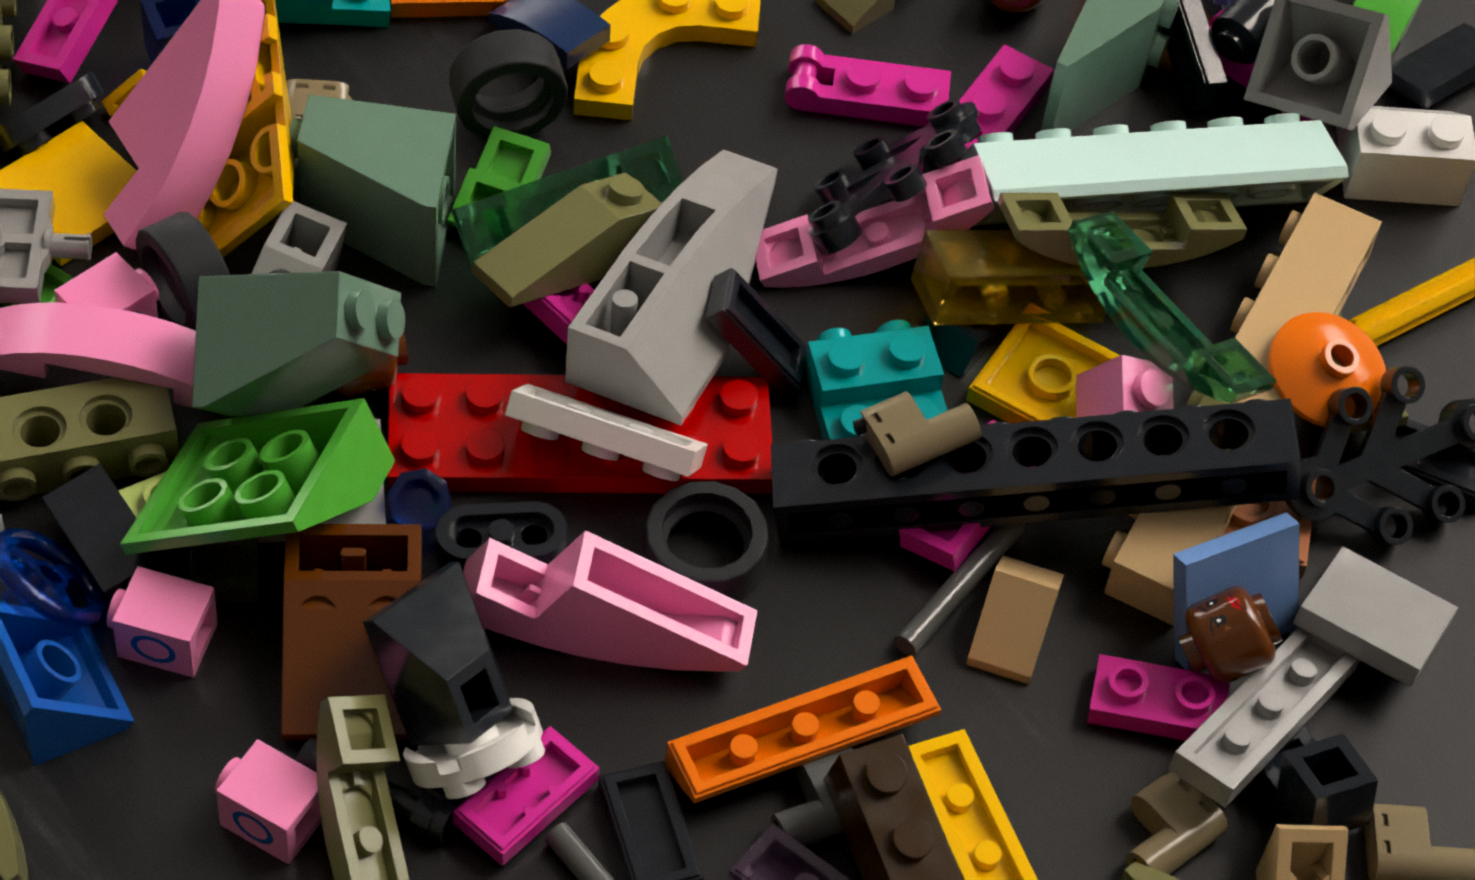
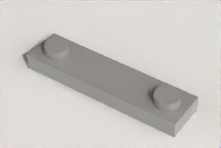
[1168,627,1360,808]

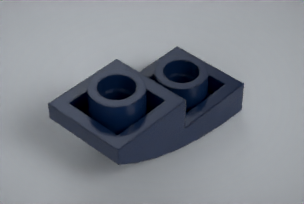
[489,0,611,69]

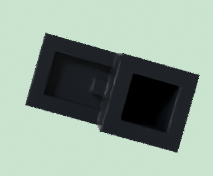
[1254,726,1378,831]

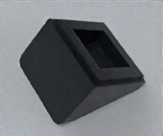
[922,298,1005,376]

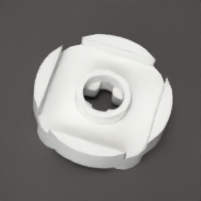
[403,698,545,799]

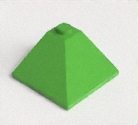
[120,398,395,555]

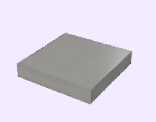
[1293,547,1459,687]

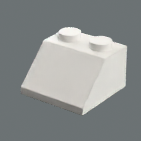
[1336,106,1475,206]

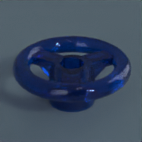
[0,528,107,628]

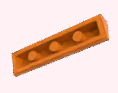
[665,655,942,803]

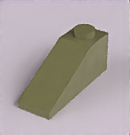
[471,173,662,308]

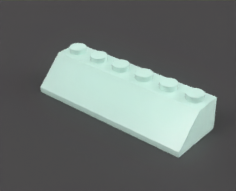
[961,113,1349,226]

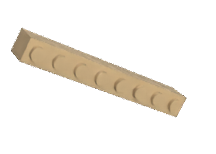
[1102,192,1382,626]

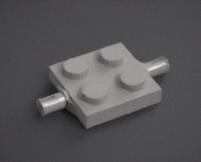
[0,189,92,304]

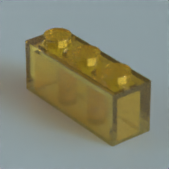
[911,230,1119,325]

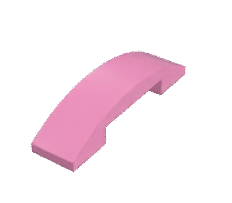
[756,155,994,288]
[0,302,202,410]

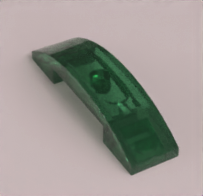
[451,135,684,269]
[1068,211,1277,404]

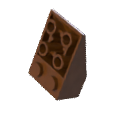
[281,524,422,740]

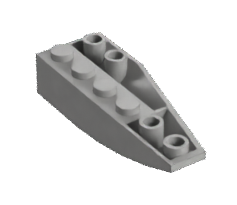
[565,149,778,426]

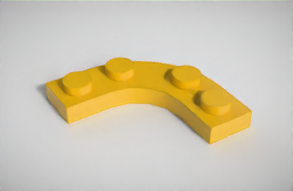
[573,0,761,121]

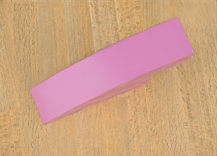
[103,0,265,250]
[463,530,757,672]

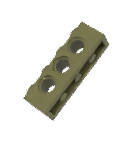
[0,377,179,501]

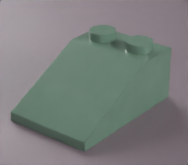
[1041,0,1180,131]

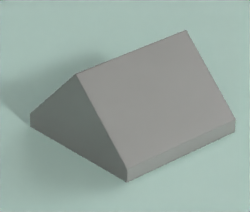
[1243,0,1392,130]

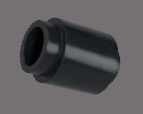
[1211,0,1275,64]

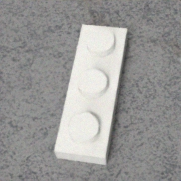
[505,384,708,481]

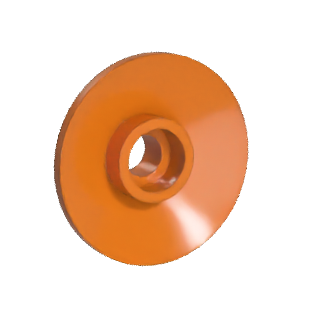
[1268,312,1386,428]

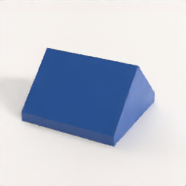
[0,603,135,766]

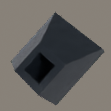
[363,562,513,746]

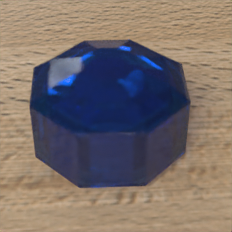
[387,468,452,531]

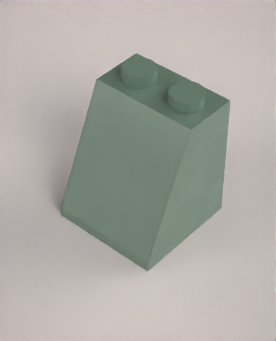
[290,94,456,287]
[192,271,405,418]

